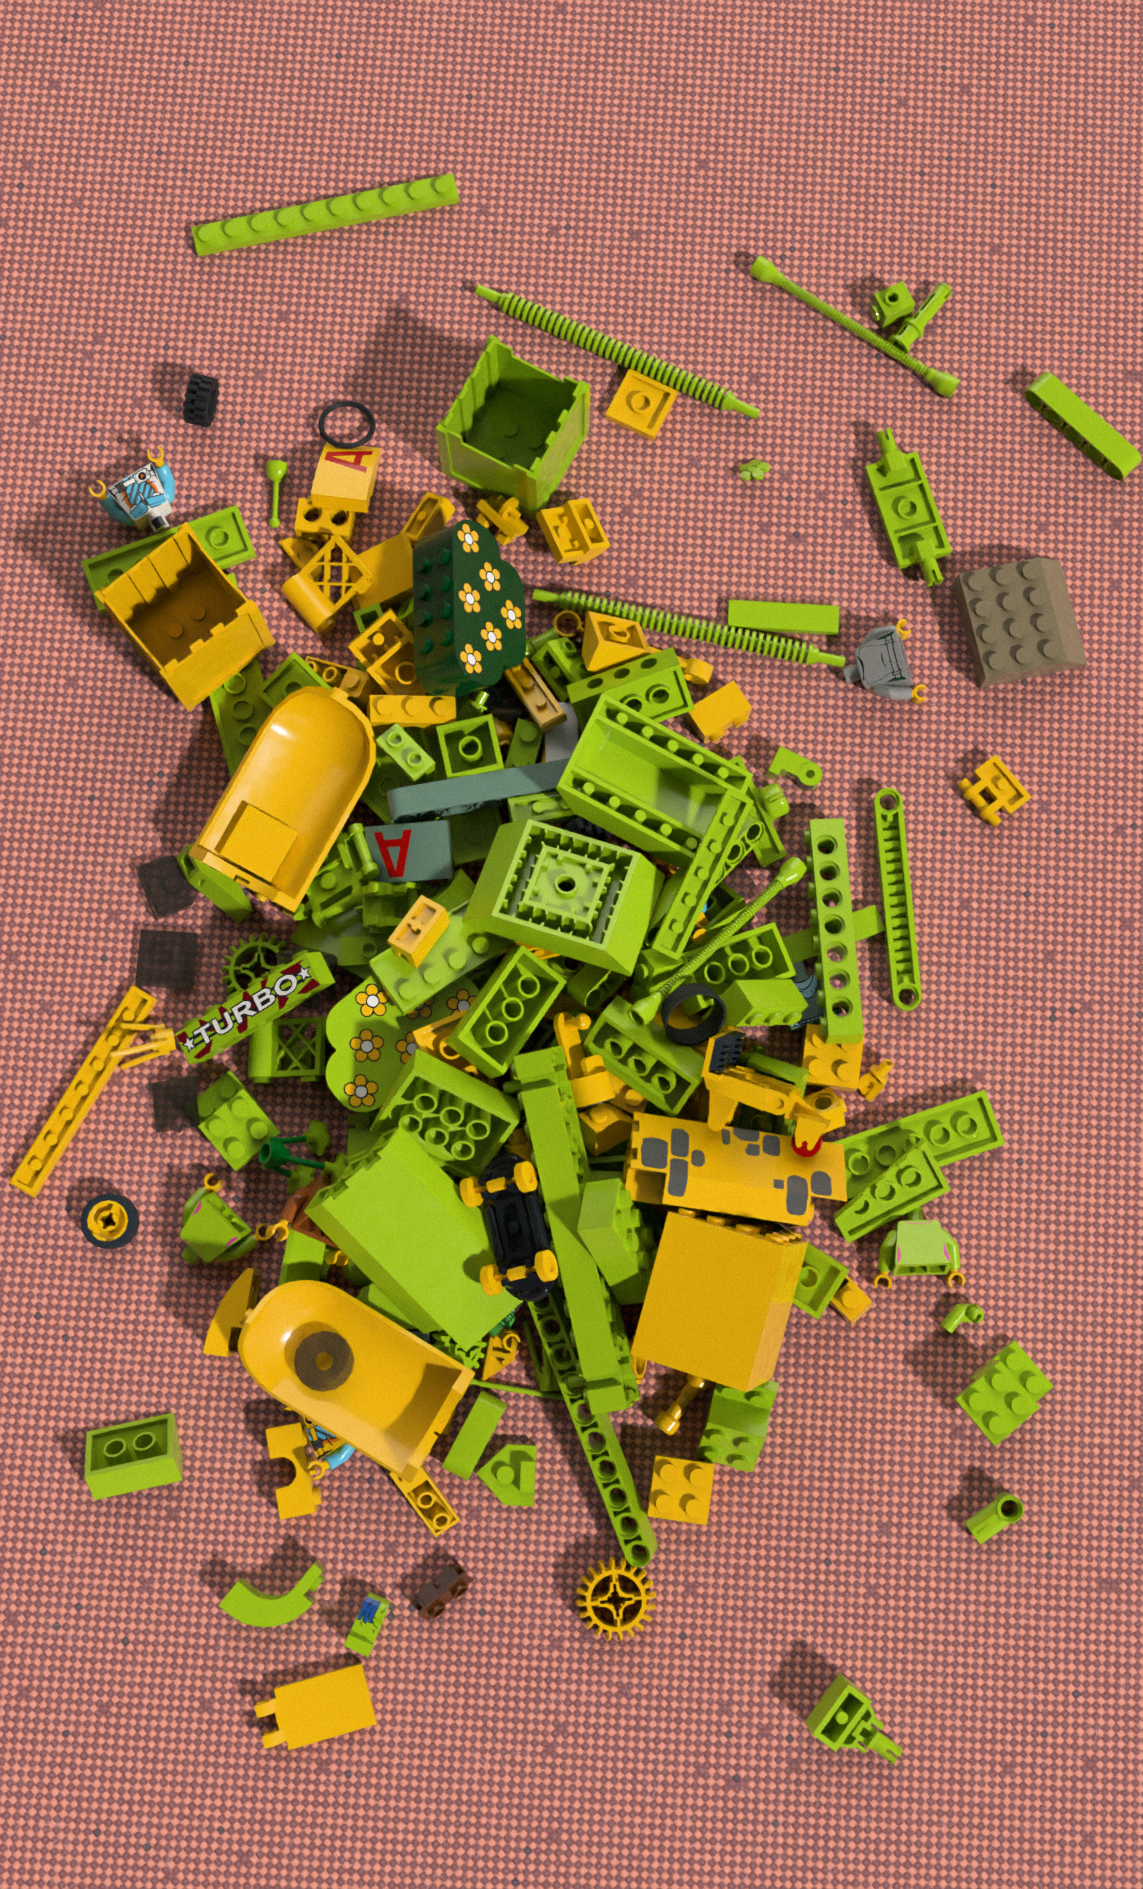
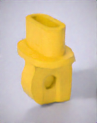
[858,1058,895,1102]

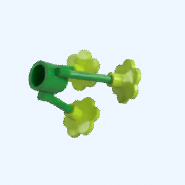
[259,1120,347,1195]

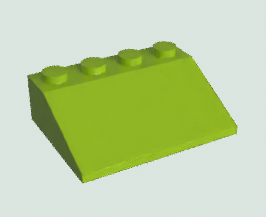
[369,1048,520,1179]

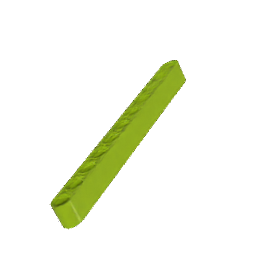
[527,1279,657,1567]

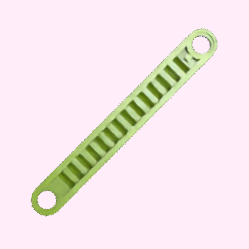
[872,788,922,1012]

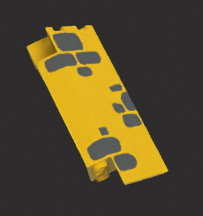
[621,1112,847,1228]

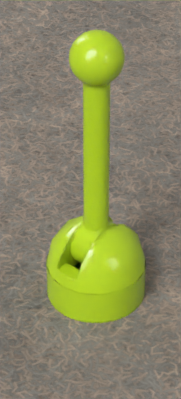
[266,460,288,528]

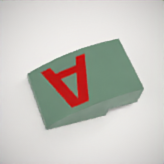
[364,820,454,883]

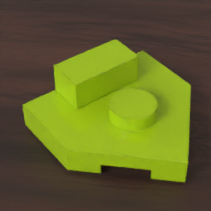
[476,1444,537,1507]

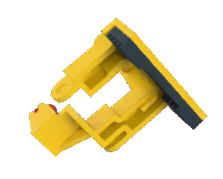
[701,1029,831,1157]

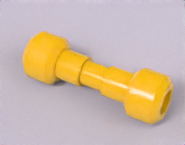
[654,1374,712,1435]

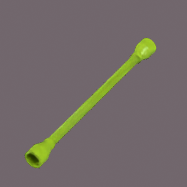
[749,255,961,399]
[627,857,807,1028]

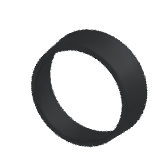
[661,983,727,1046]

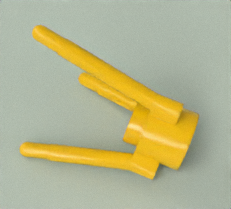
[109,1023,176,1070]

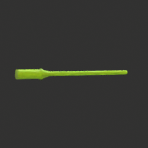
[468,1378,565,1401]

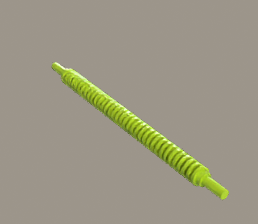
[475,284,761,420]
[532,589,846,668]

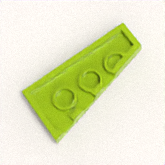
[833,1138,951,1244]

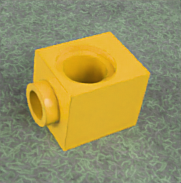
[803,1087,847,1134]

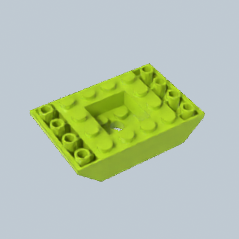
[462,819,665,976]

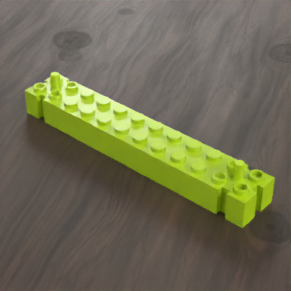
[503,1045,639,1415]

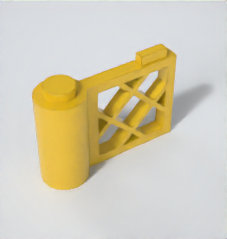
[281,534,374,633]

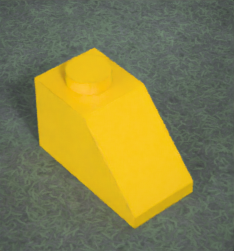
[578,1103,633,1156]

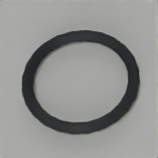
[318,401,376,449]

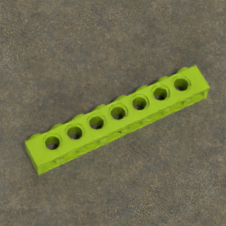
[803,818,864,1044]

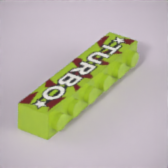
[175,950,336,1065]

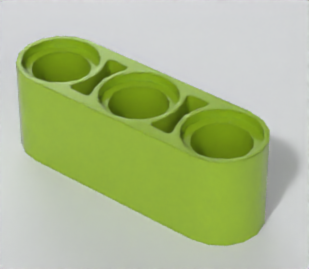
[442,1390,508,1481]

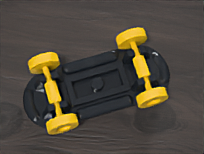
[460,1153,558,1302]

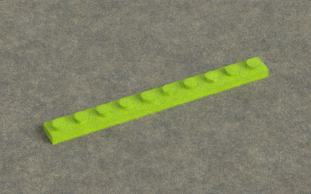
[192,173,459,257]

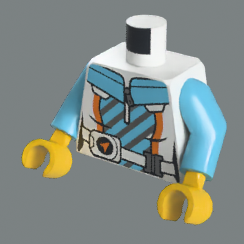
[87,445,175,534]

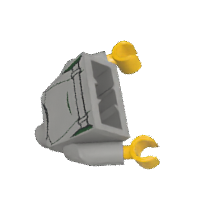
[843,619,927,704]

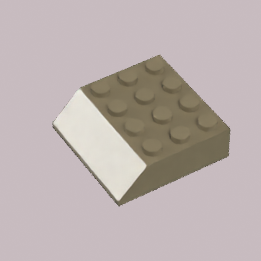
[953,557,1088,689]

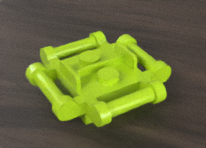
[291,823,380,928]

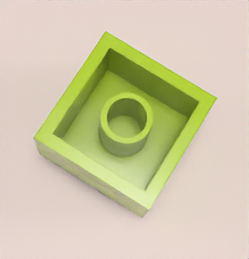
[436,714,504,779]

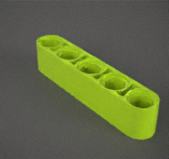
[1024,371,1142,481]

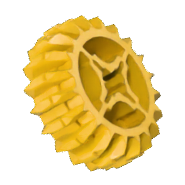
[576,1556,656,1641]

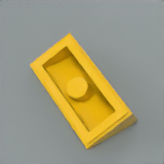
[401,491,455,546]

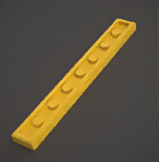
[9,985,158,1198]

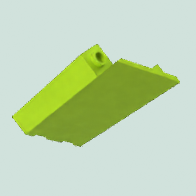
[304,1126,523,1352]

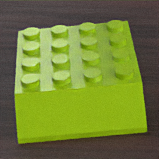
[556,693,753,868]

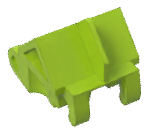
[355,881,421,936]

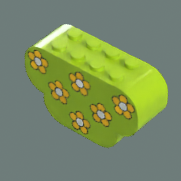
[325,974,479,1113]

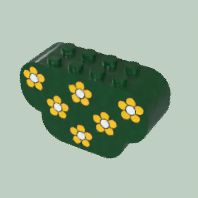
[413,520,526,699]

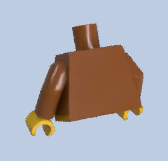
[266,1175,349,1267]

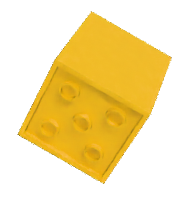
[630,1207,809,1392]

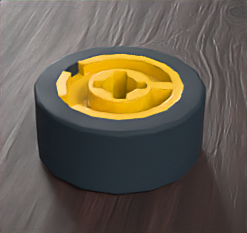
[80,1193,140,1249]

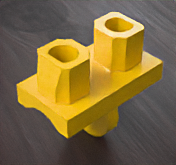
[476,494,529,546]

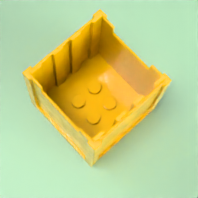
[94,522,275,712]

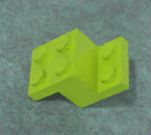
[186,1070,282,1171]
[954,1340,1054,1447]
[695,1380,779,1473]

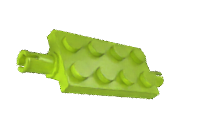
[864,428,952,587]

